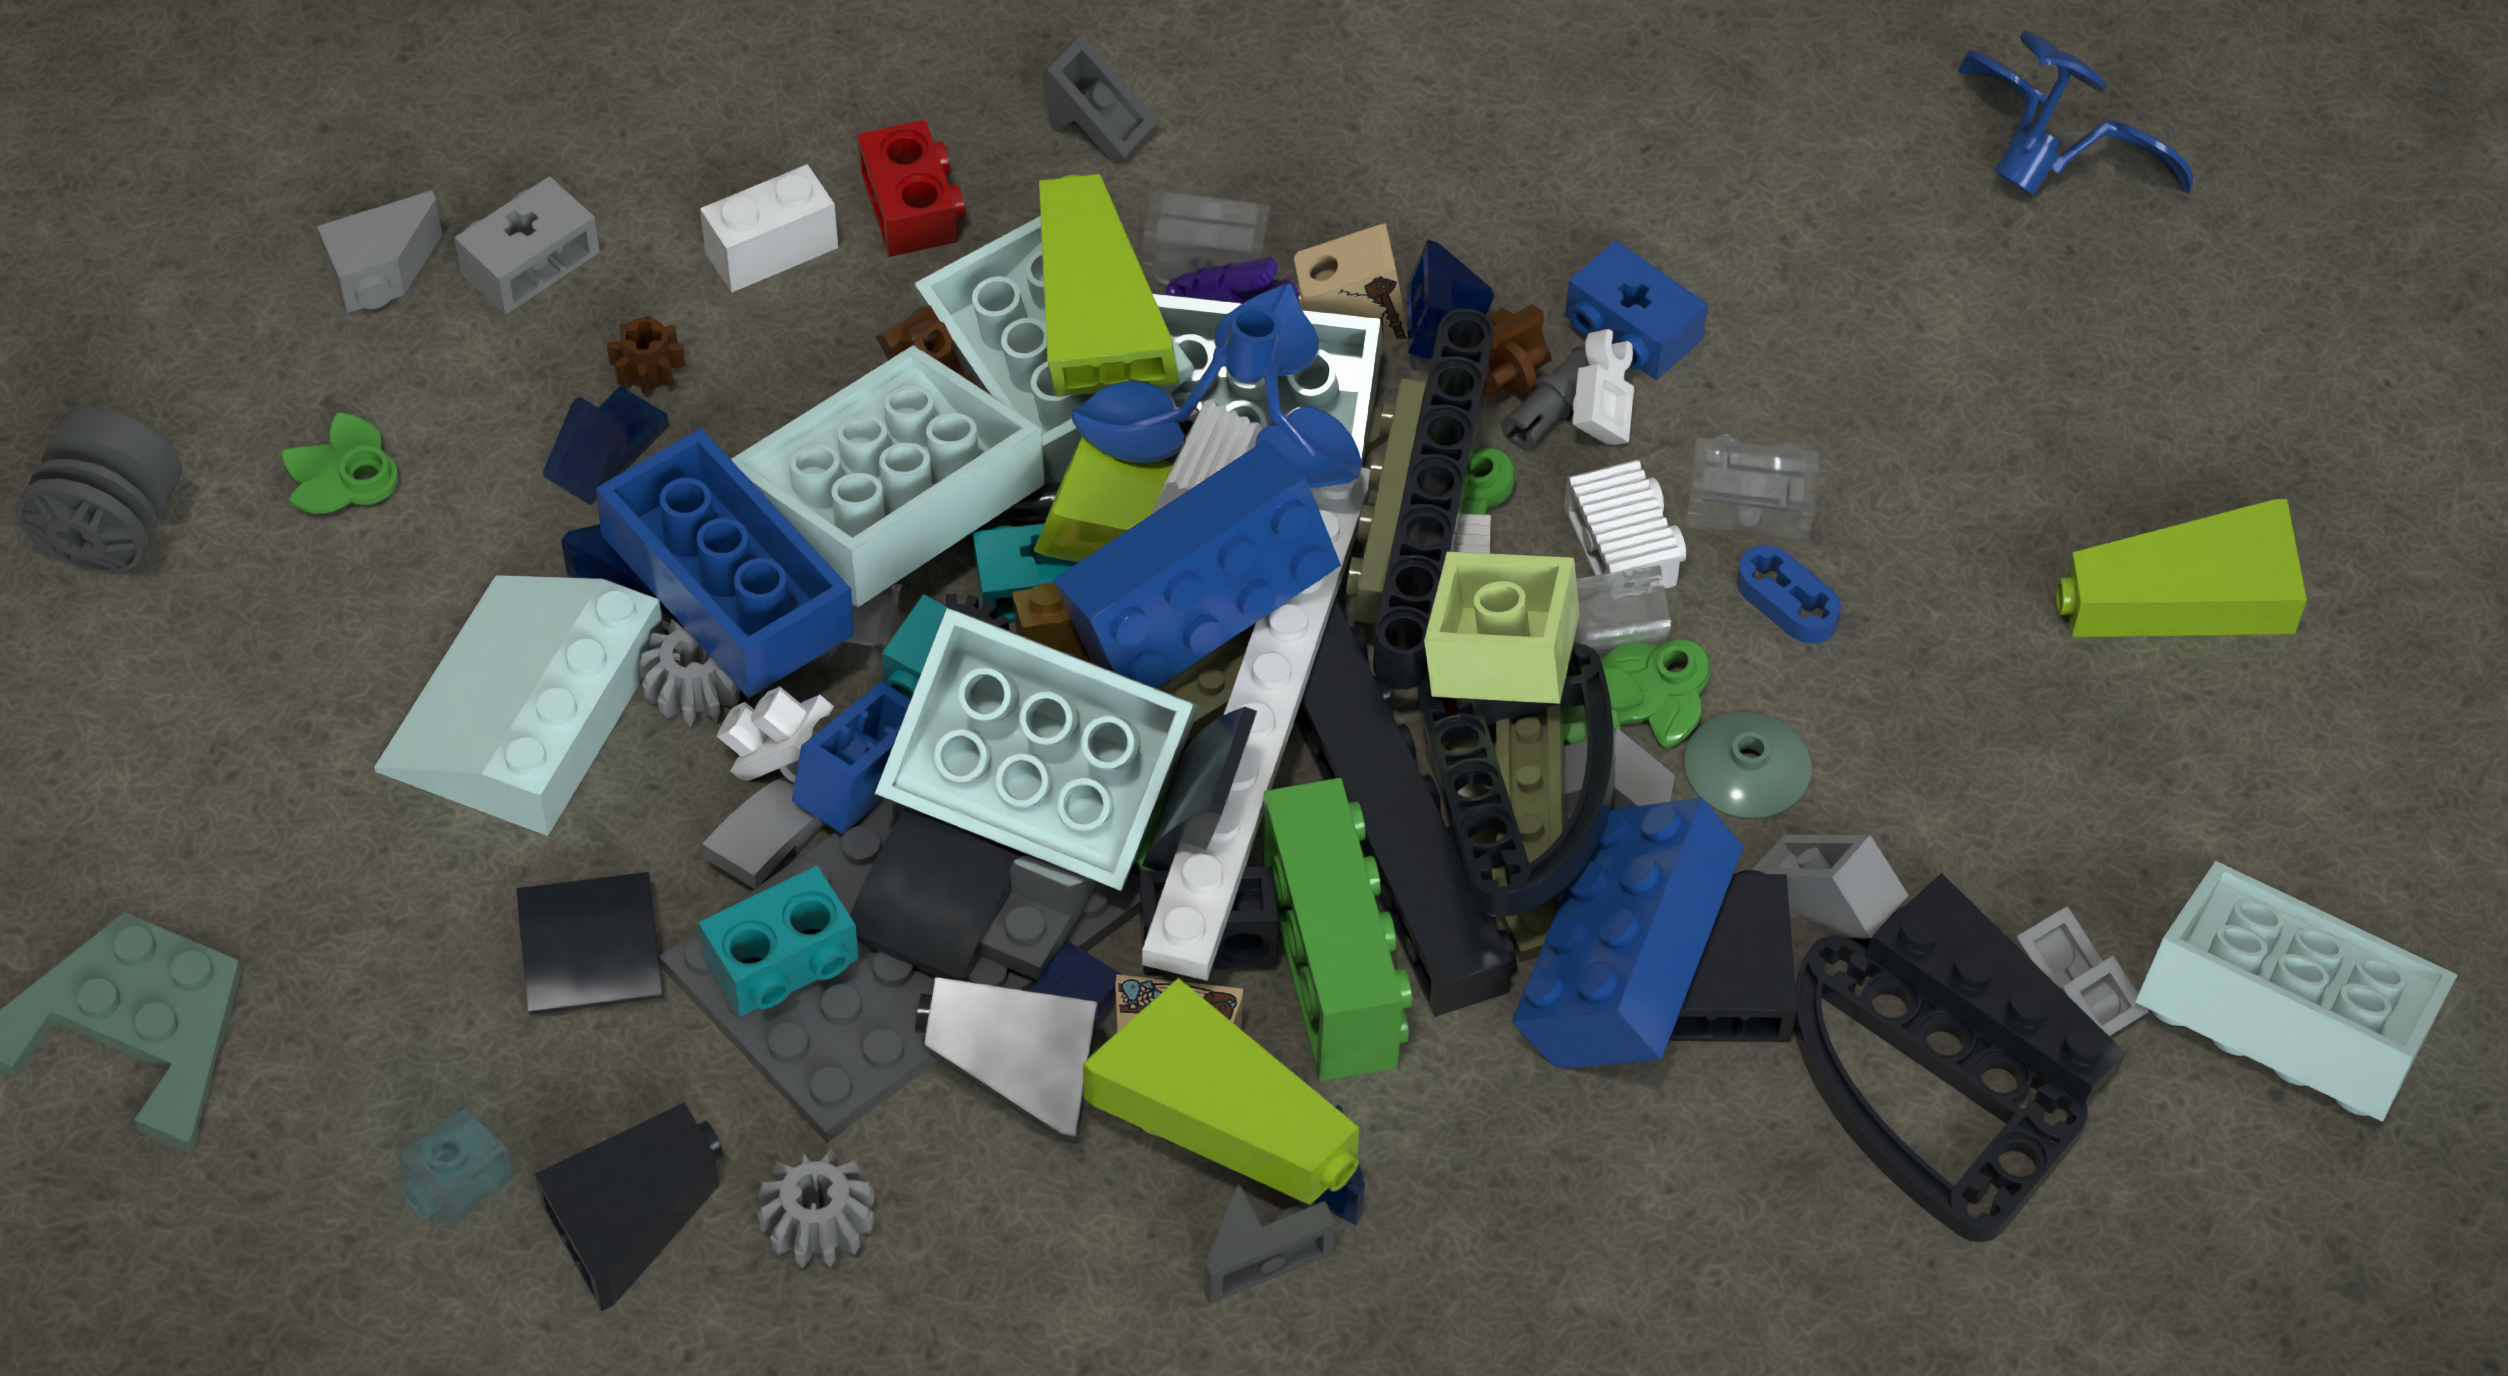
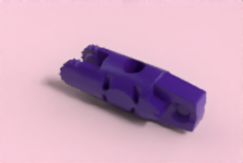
[1165,257,1300,304]

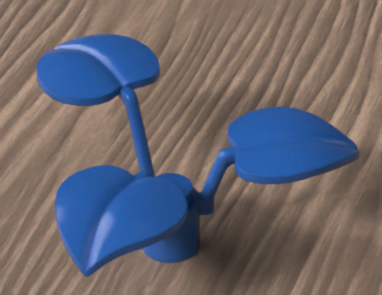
[1958,30,2193,196]
[1071,283,1362,487]

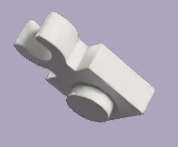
[1573,329,1634,445]

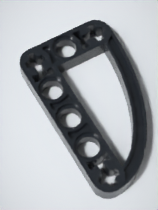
[1418,643,1616,917]
[1794,935,2088,1242]

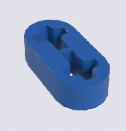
[1736,545,1841,644]

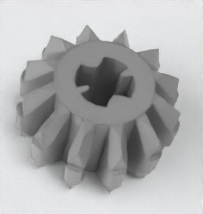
[639,619,741,727]
[758,1148,874,1268]

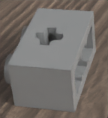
[454,176,600,315]

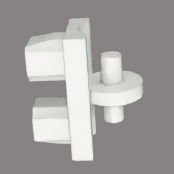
[717,687,834,783]

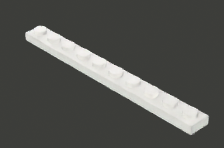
[1142,467,1371,981]

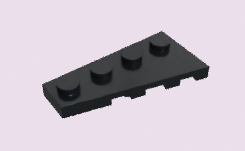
[1865,873,2126,1104]

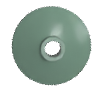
[1684,711,1812,820]

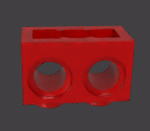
[857,119,966,257]

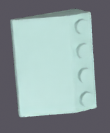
[914,216,1194,484]
[1153,294,1383,468]
[731,346,1045,607]
[374,575,664,836]
[875,608,1200,890]
[2135,861,2457,1122]

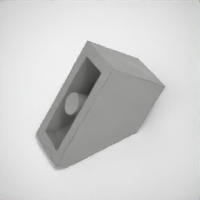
[317,190,443,313]
[1752,835,1909,939]

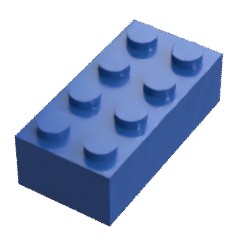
[596,428,854,698]
[1053,439,1341,689]
[1512,797,1744,1069]

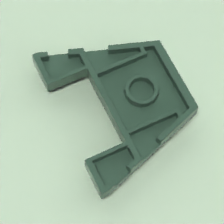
[0,912,242,1153]

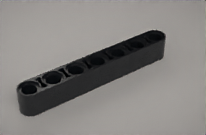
[1373,308,1494,690]

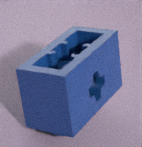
[1565,240,1708,381]
[792,681,911,834]

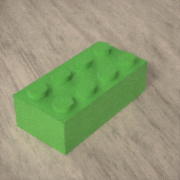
[1261,778,1412,1082]

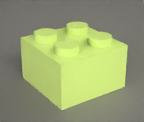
[1424,552,1580,704]

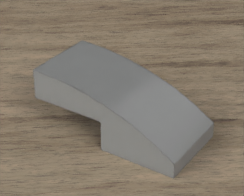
[702,776,825,889]
[2011,906,2149,1036]

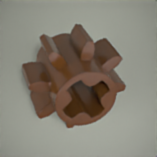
[607,316,686,393]

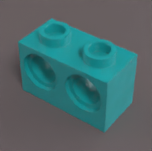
[698,865,859,1017]

